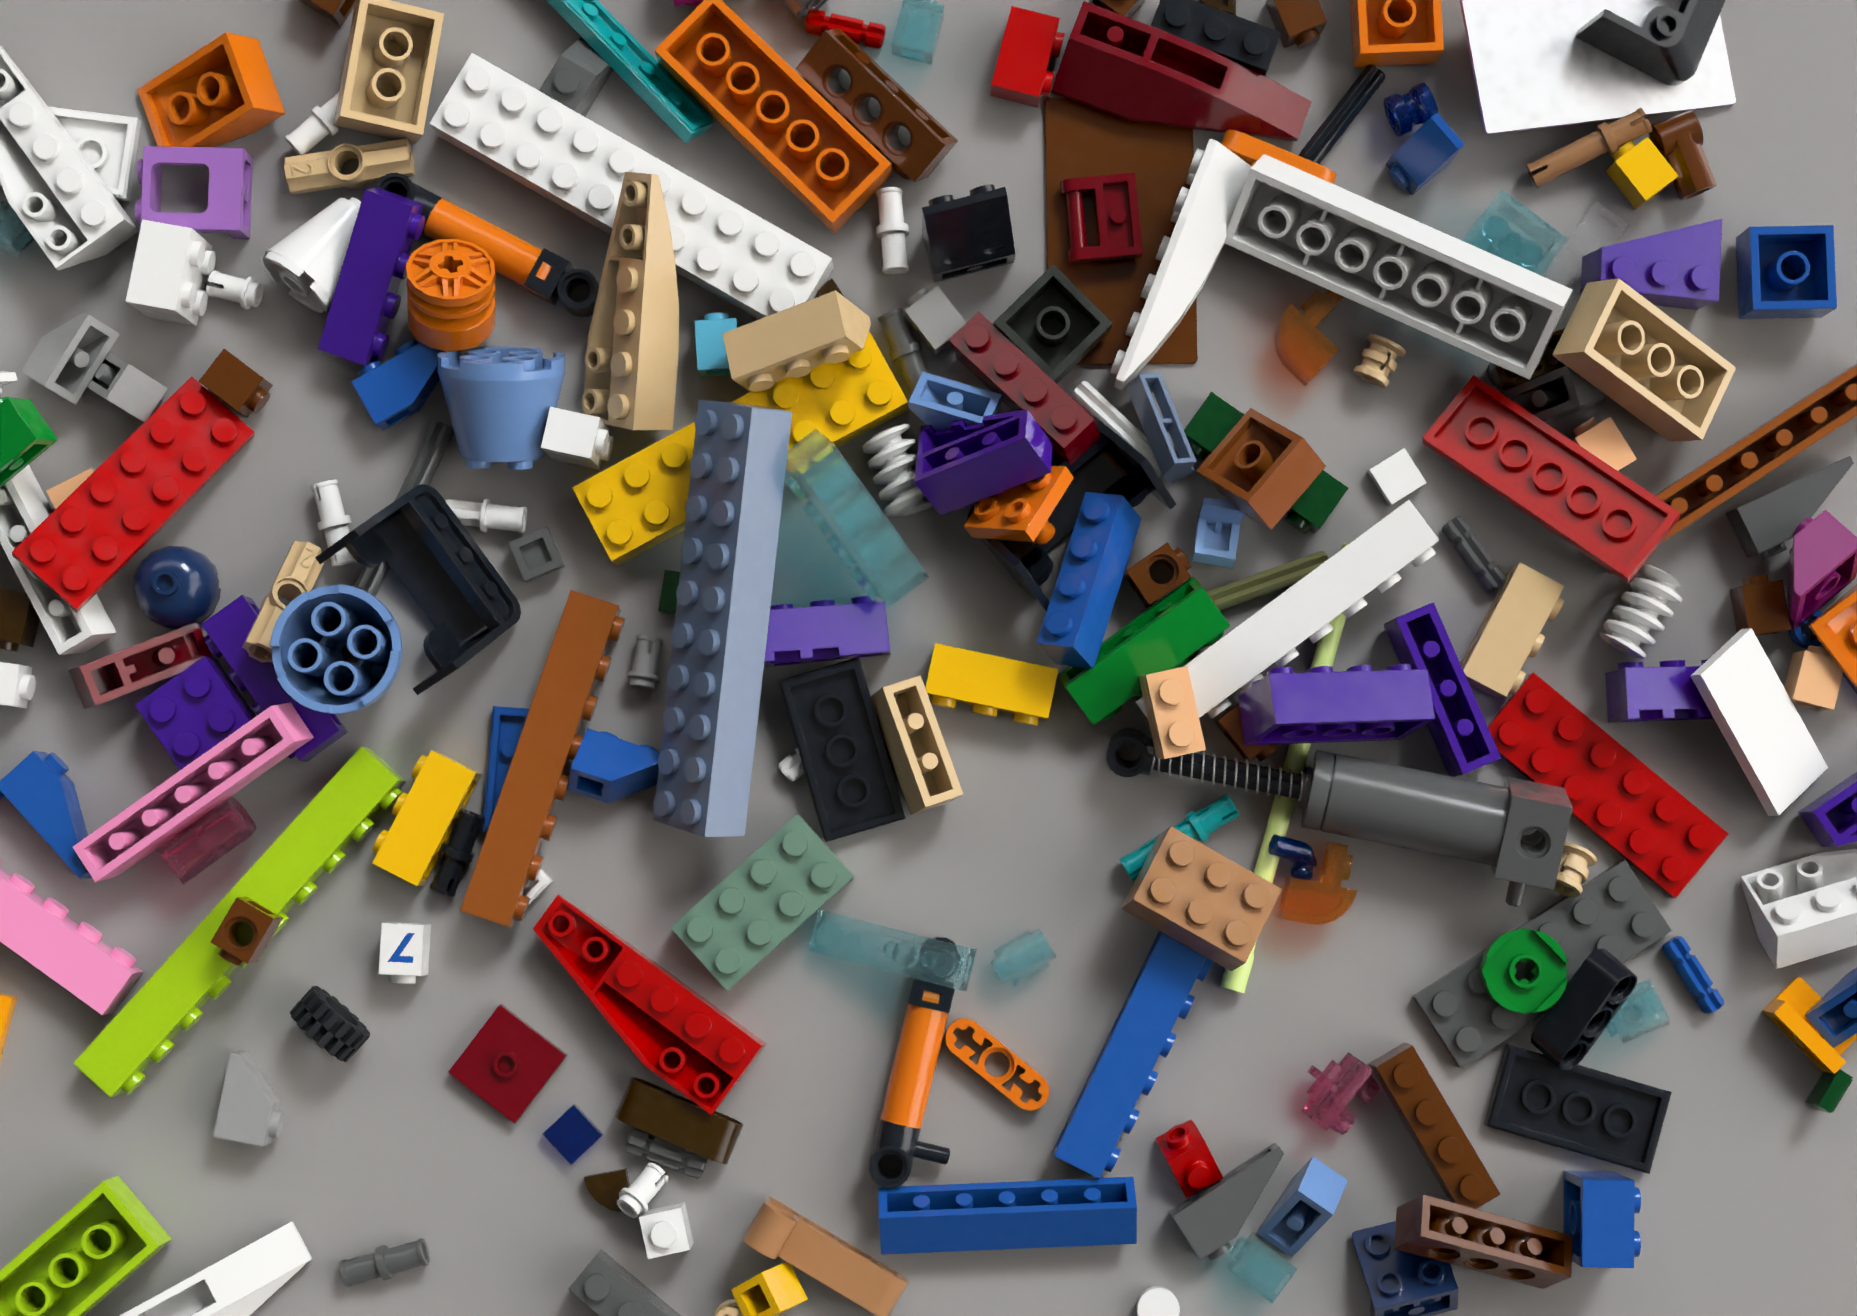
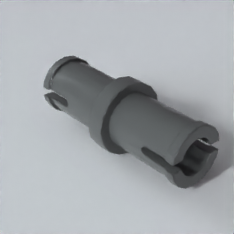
[878,308,928,395]
[339,1238,430,1287]

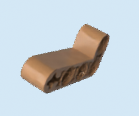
[742,1197,909,1316]

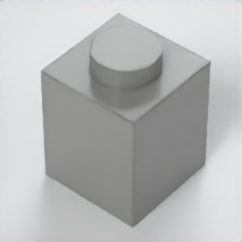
[905,285,967,357]

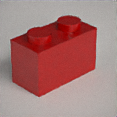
[990,6,1065,108]

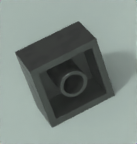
[993,264,1113,384]

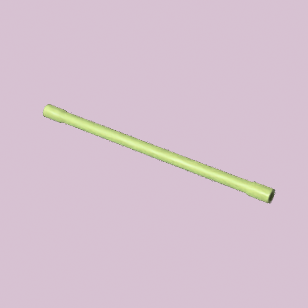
[1220,544,1348,993]

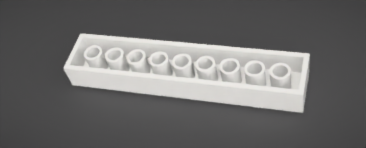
[429,53,834,320]

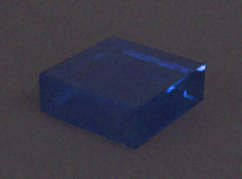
[543,1104,604,1165]

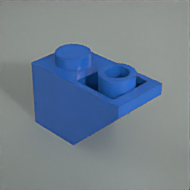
[568,728,660,803]

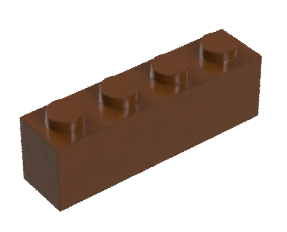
[1369,1042,1501,1209]

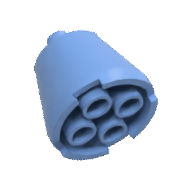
[437,346,565,470]
[270,584,402,714]

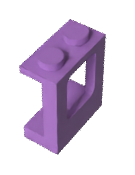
[135,146,253,239]

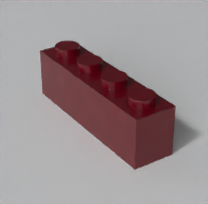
[949,311,1100,466]

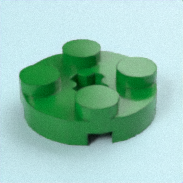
[1479,928,1567,1014]

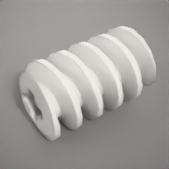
[862,424,932,516]
[1599,564,1683,659]

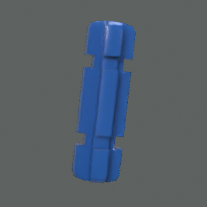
[1662,936,1724,1014]

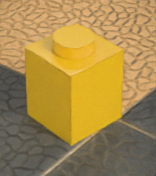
[1606,137,1678,210]
[731,1262,808,1316]

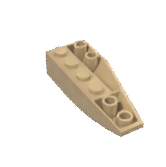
[582,172,679,430]

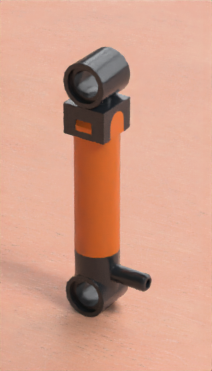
[375,173,599,317]
[869,936,962,1188]

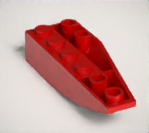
[533,894,766,1115]

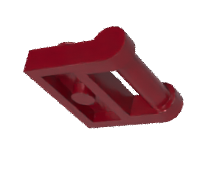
[1060,172,1143,265]

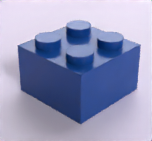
[1736,225,1837,319]
[1563,1170,1641,1268]

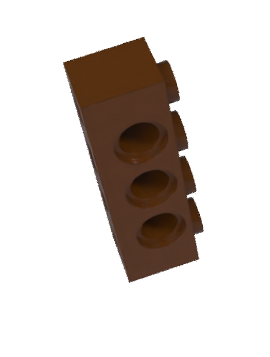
[795,28,958,182]
[1394,1194,1572,1289]

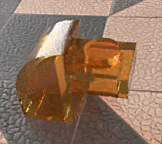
[1275,290,1344,386]
[1278,842,1357,925]

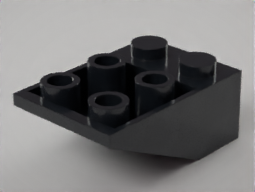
[922,184,1015,283]

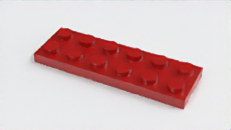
[1422,375,1681,583]
[12,376,254,613]
[1487,672,1729,898]

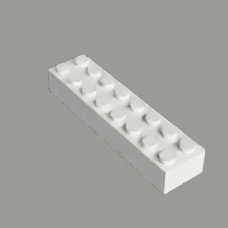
[1224,154,1573,380]

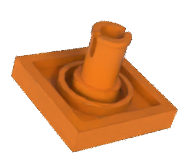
[964,466,1074,545]

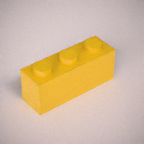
[925,643,1059,726]
[372,750,482,886]

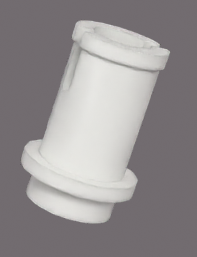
[206,270,264,309]
[617,1163,669,1218]

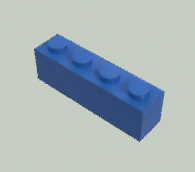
[1036,492,1142,669]

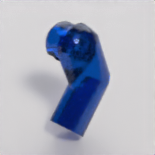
[1268,834,1318,881]

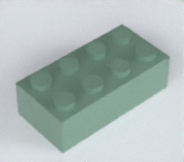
[670,814,855,991]

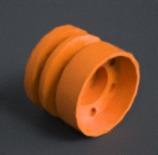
[406,239,495,351]

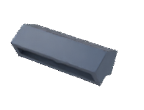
[1127,373,1197,484]

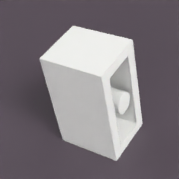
[541,407,614,470]

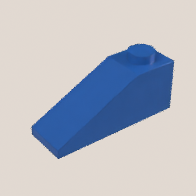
[0,751,92,879]

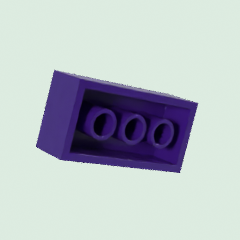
[1238,664,1435,746]

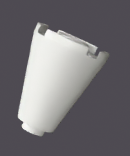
[260,197,361,313]

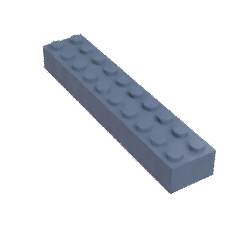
[653,400,792,837]

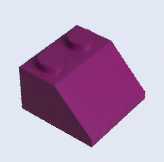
[1788,510,1857,631]

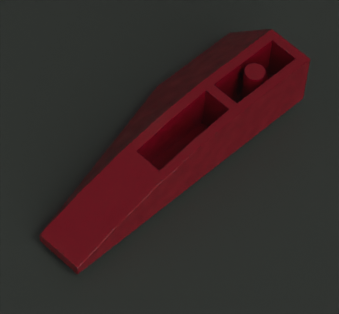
[1051,1,1312,141]

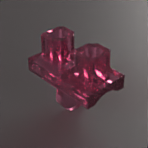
[1301,1052,1381,1135]

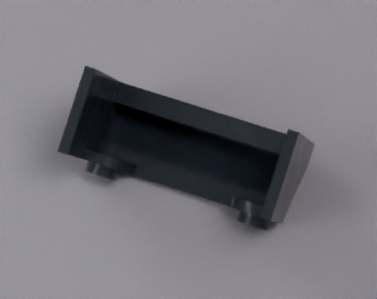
[1575,0,1725,86]
[967,417,1177,611]
[315,484,521,695]

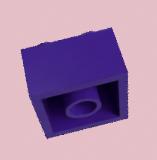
[135,656,256,770]

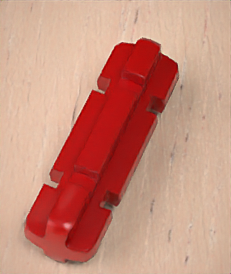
[805,9,886,49]

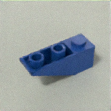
[351,341,443,431]

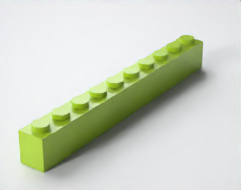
[73,746,406,1097]

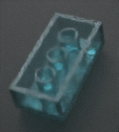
[784,429,929,607]

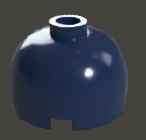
[133,546,221,629]

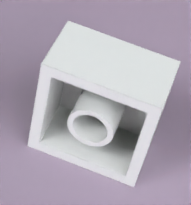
[125,219,216,326]

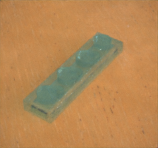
[809,910,977,991]

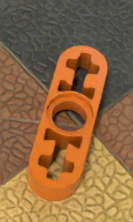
[1221,130,1337,184]
[945,1018,1049,1111]

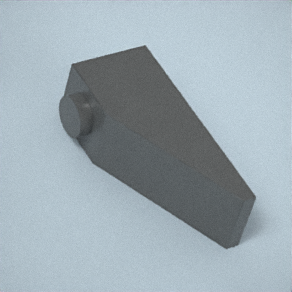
[1726,456,1854,560]
[1169,1143,1284,1260]

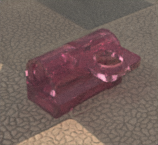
[158,796,256,885]

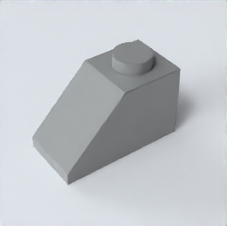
[21,312,120,405]
[87,352,168,422]
[213,1050,284,1147]

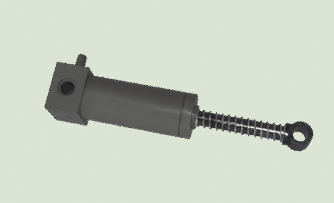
[1106,728,1573,907]

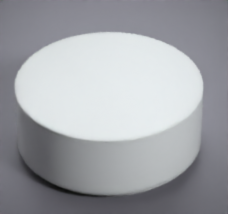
[1136,1286,1180,1316]

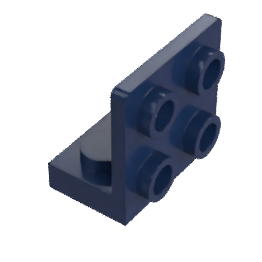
[1352,1221,1459,1316]

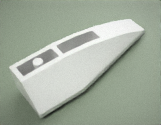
[0,45,139,270]
[1110,139,1252,390]
[1741,849,1857,969]
[119,1221,312,1316]

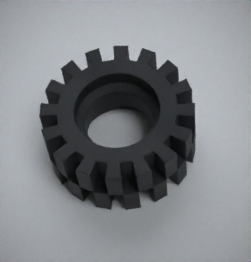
[290,986,370,1062]

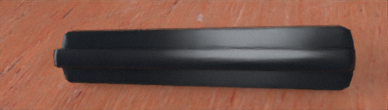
[1298,64,1386,164]

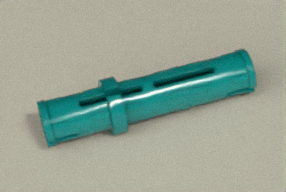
[1119,793,1240,882]

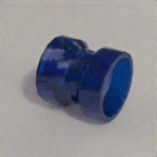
[1383,82,1439,137]

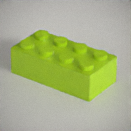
[0,1175,172,1316]

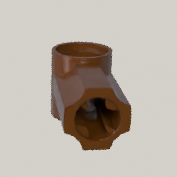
[1649,111,1717,200]

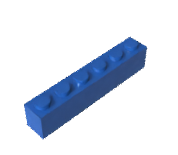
[1052,931,1213,1179]
[878,1177,1137,1255]

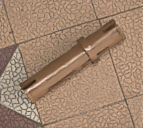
[1526,108,1652,188]

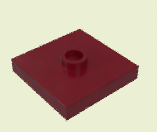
[448,1004,568,1124]

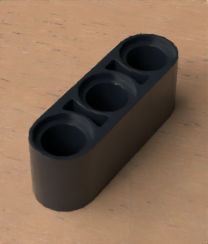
[1531,948,1637,1071]

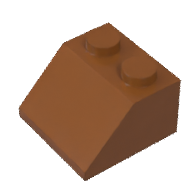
[1196,408,1326,530]

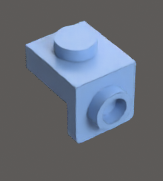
[1192,498,1244,568]

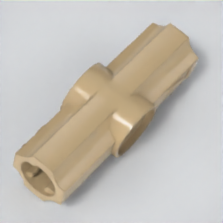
[284,138,416,195]
[242,541,325,663]

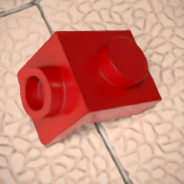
[1156,1120,1223,1198]

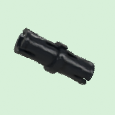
[429,809,485,897]

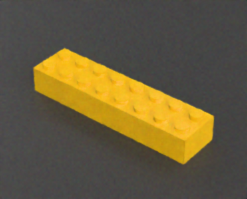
[572,331,909,566]

